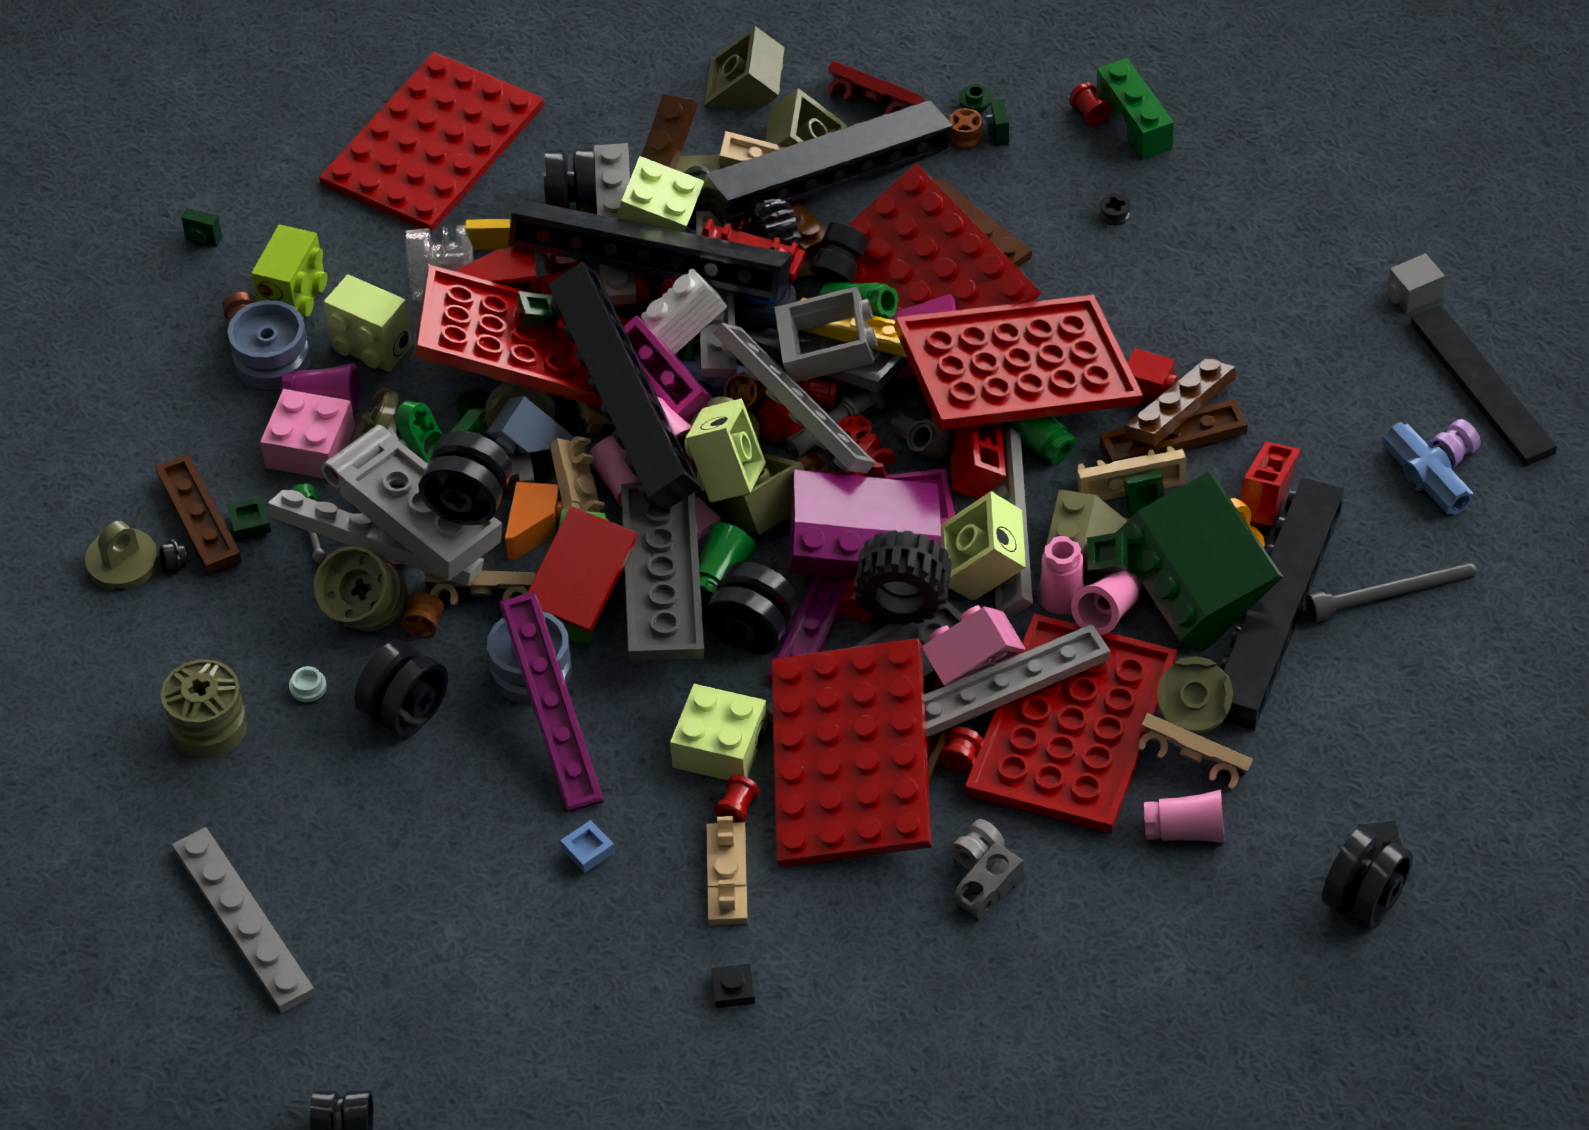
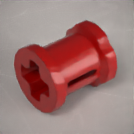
[1069,82,1112,127]
[801,378,842,410]
[714,775,760,823]

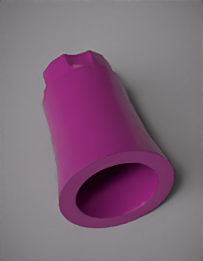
[281,363,361,412]

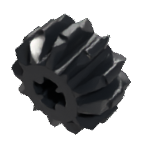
[748,199,801,246]

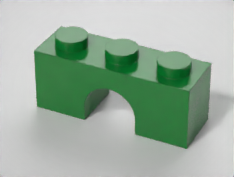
[1096,58,1174,160]

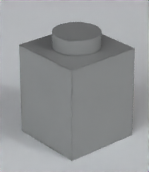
[1387,253,1445,313]

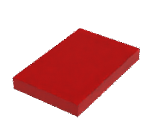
[527,506,638,633]

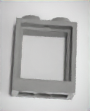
[775,287,878,382]

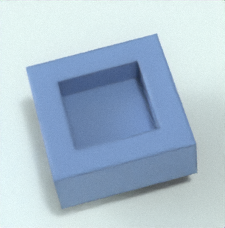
[560,820,615,873]

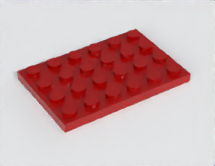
[319,52,544,233]
[848,163,1042,311]
[414,264,630,409]
[894,295,1143,430]
[965,614,1177,834]
[771,638,932,866]

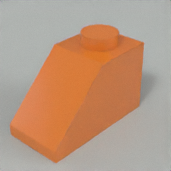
[505,482,563,560]

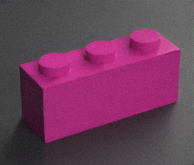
[624,315,712,424]

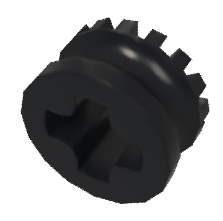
[1100,193,1131,226]

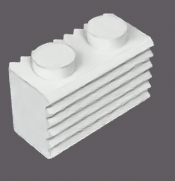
[641,269,728,354]

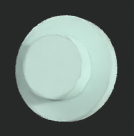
[289,666,327,702]

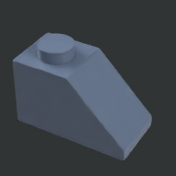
[487,396,574,455]

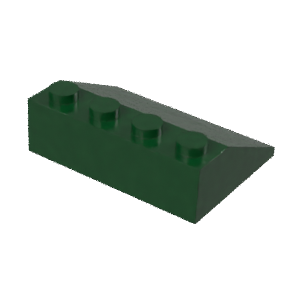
[1116,472,1283,651]

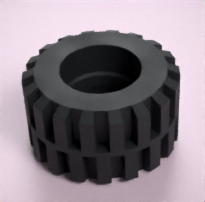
[854,530,952,625]

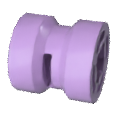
[1429,419,1481,468]

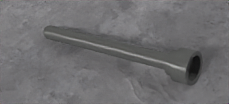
[1306,563,1477,623]

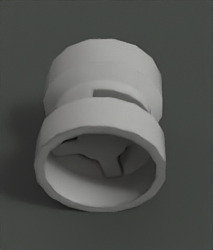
[950,819,1005,871]

